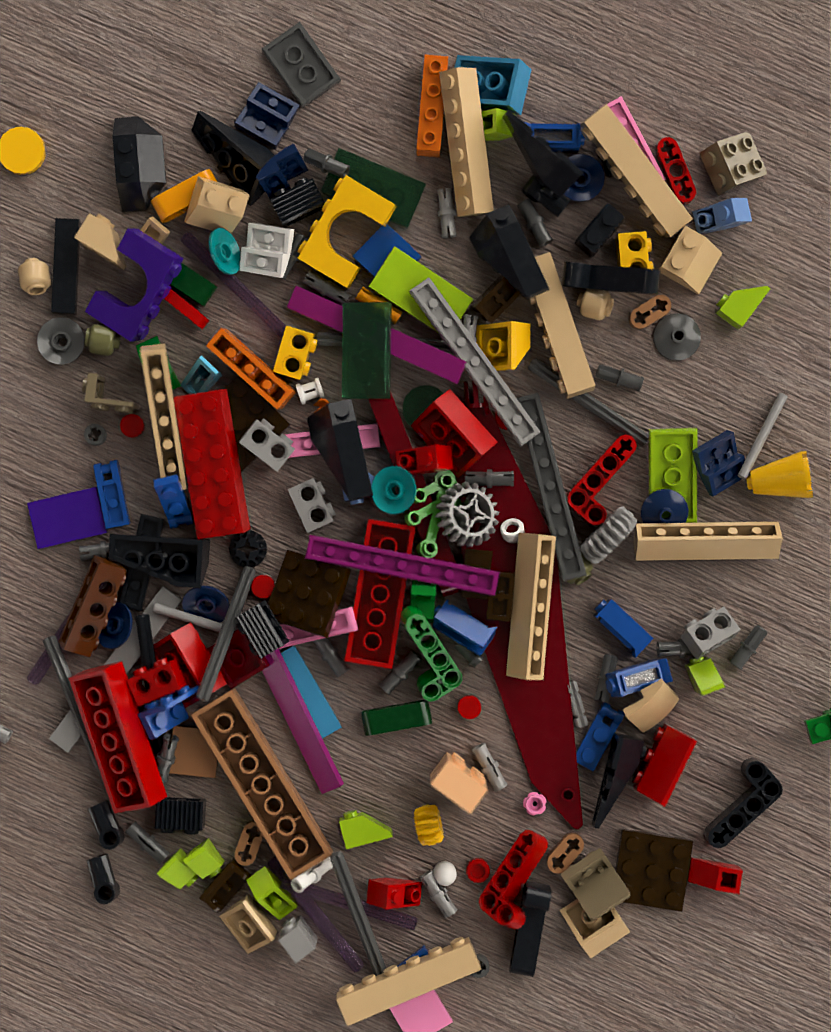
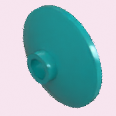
[209,228,241,275]
[372,466,416,514]

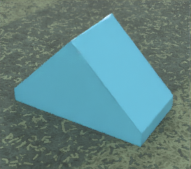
[181,356,223,394]

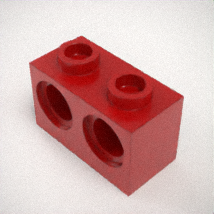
[126,657,187,707]

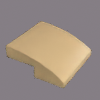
[623,679,679,733]

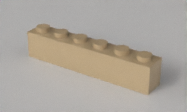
[439,67,494,217]
[580,104,693,238]
[529,252,595,399]
[140,343,187,490]
[633,522,783,561]
[506,533,556,680]
[336,937,481,1026]

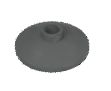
[653,313,701,361]
[37,317,85,365]

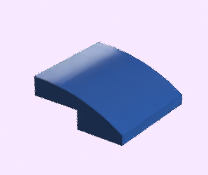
[352,224,422,278]

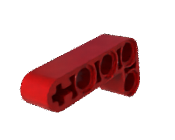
[566,435,637,526]
[479,830,548,929]

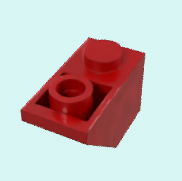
[395,445,453,474]
[687,857,743,894]
[366,878,422,909]

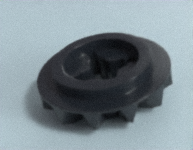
[229,530,267,568]

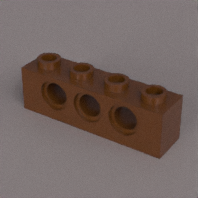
[58,555,126,658]

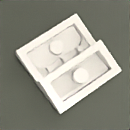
[239,223,294,278]

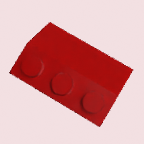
[410,389,498,478]
[154,623,227,708]
[632,723,697,807]

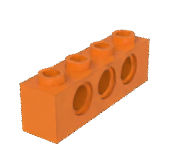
[416,54,448,158]
[206,328,297,410]

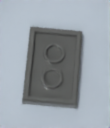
[261,22,341,108]

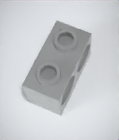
[239,418,295,472]
[288,478,336,533]
[681,607,741,660]
[278,915,318,963]

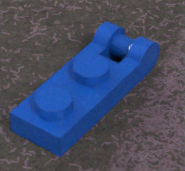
[94,460,131,529]
[154,475,194,529]
[576,702,625,771]

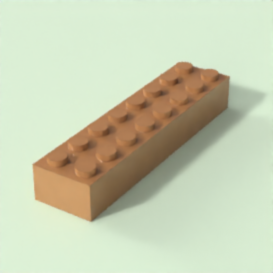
[191,688,333,880]

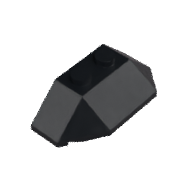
[112,116,167,213]

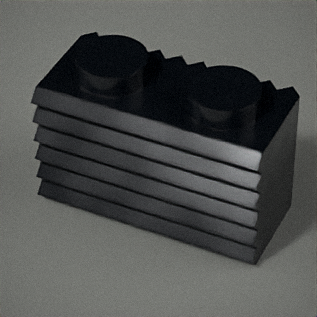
[270,178,325,228]
[575,203,624,257]
[235,601,289,659]
[154,797,206,834]

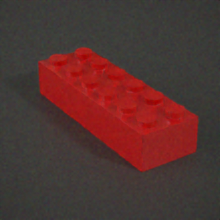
[173,389,251,539]
[345,519,416,669]
[68,661,167,813]

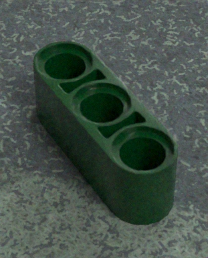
[170,263,217,307]
[361,700,432,736]

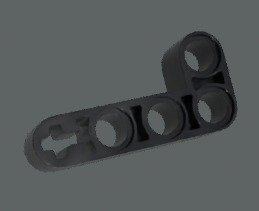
[562,262,661,295]
[704,758,783,848]
[509,881,552,977]

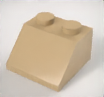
[184,176,249,233]
[74,213,126,270]
[659,226,722,295]
[560,899,630,958]

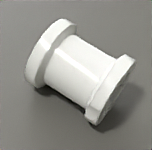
[296,377,325,405]

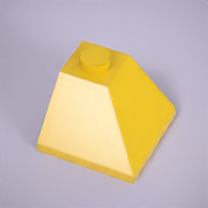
[476,321,530,371]

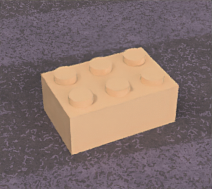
[430,752,488,814]

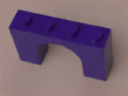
[85,229,184,342]

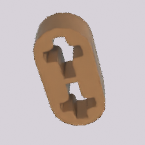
[629,295,671,330]
[235,820,264,866]
[546,832,584,874]

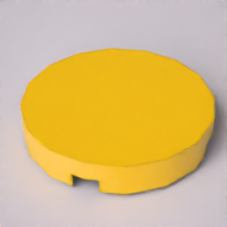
[0,127,46,175]

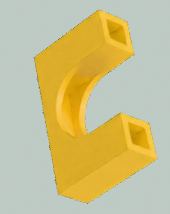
[297,175,397,288]

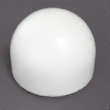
[500,518,525,543]
[433,861,457,886]

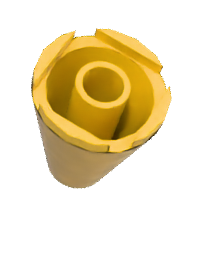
[746,451,813,498]

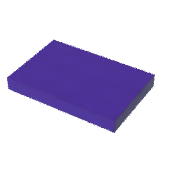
[27,487,108,549]

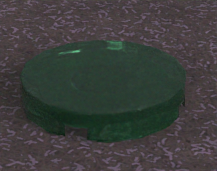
[402,385,444,427]

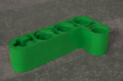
[401,606,463,702]

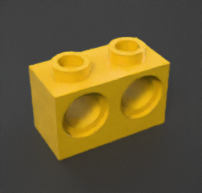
[615,231,654,269]
[273,326,318,380]

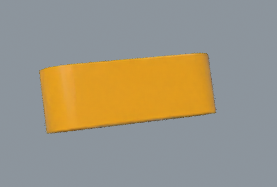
[151,169,217,223]

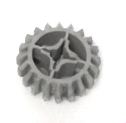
[435,482,500,547]
[580,507,637,564]

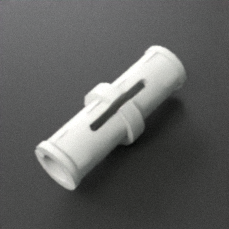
[291,857,333,893]

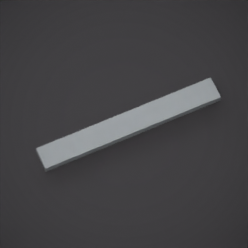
[409,278,541,447]
[49,586,182,753]

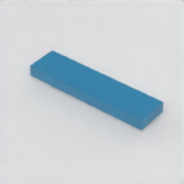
[281,645,342,739]

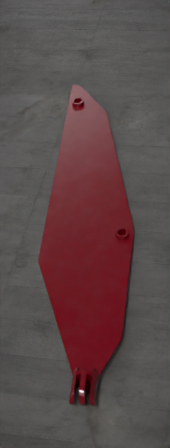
[455,381,583,829]

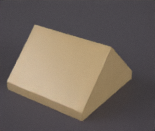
[219,893,277,954]

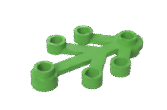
[405,470,466,558]

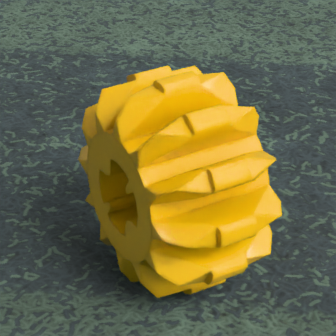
[414,804,444,846]

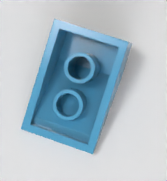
[455,55,532,115]

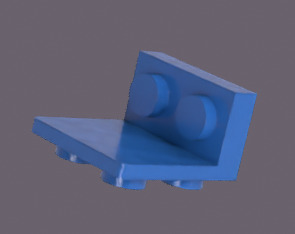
[138,685,199,740]

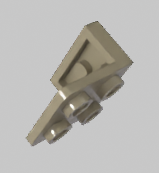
[699,132,767,196]
[82,373,140,414]
[561,848,630,921]

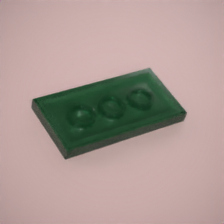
[321,148,426,228]
[342,302,392,399]

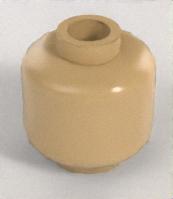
[18,258,51,295]
[577,289,614,321]

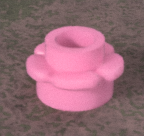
[523,792,546,816]

